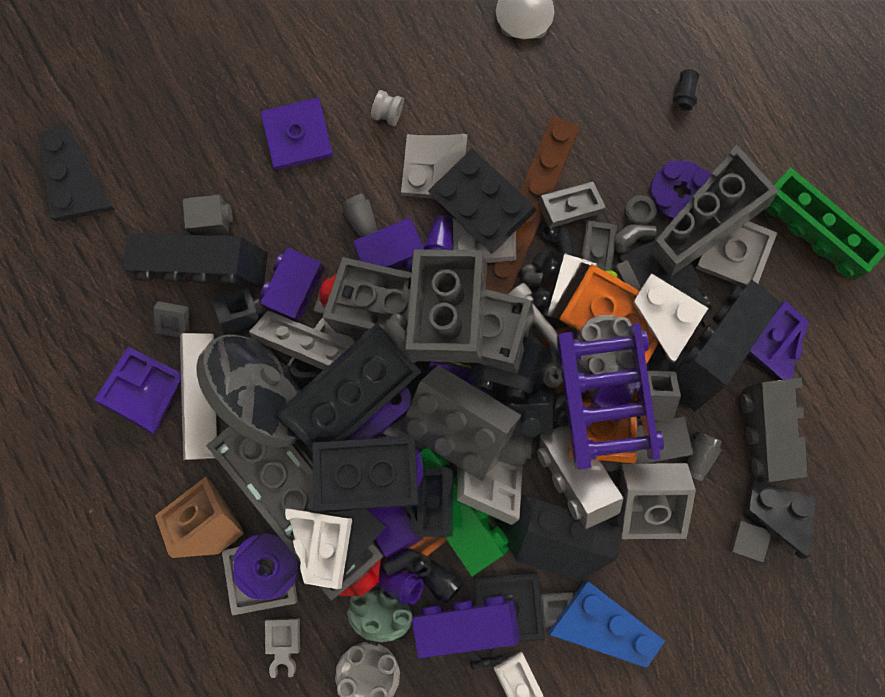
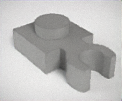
[265,618,300,678]

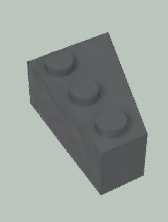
[740,378,807,482]

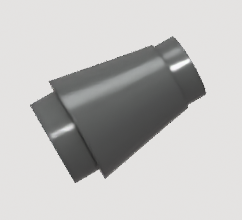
[341,194,378,237]
[687,432,722,481]

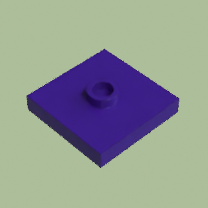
[261,98,334,171]

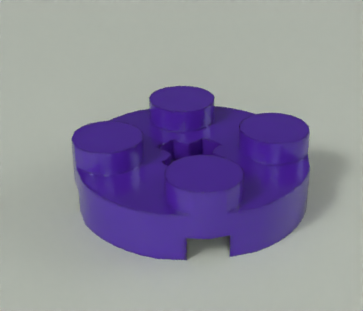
[649,161,711,221]
[233,533,301,600]

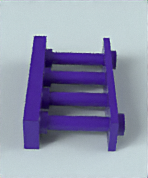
[556,323,664,470]

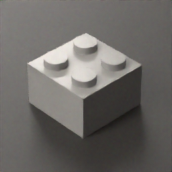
[616,463,696,539]

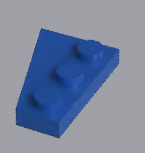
[548,580,665,668]

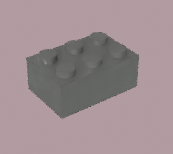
[406,249,487,363]
[400,365,522,481]

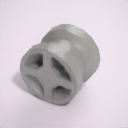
[371,90,404,126]

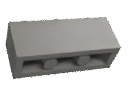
[537,426,623,529]

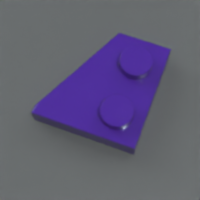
[748,301,808,380]

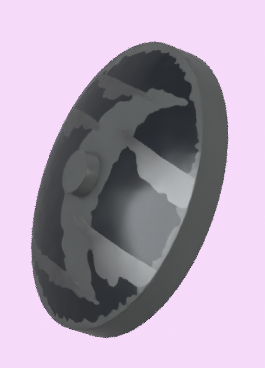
[196,335,305,447]

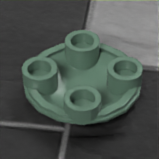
[347,589,413,642]

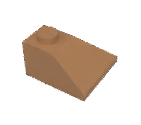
[155,476,244,558]

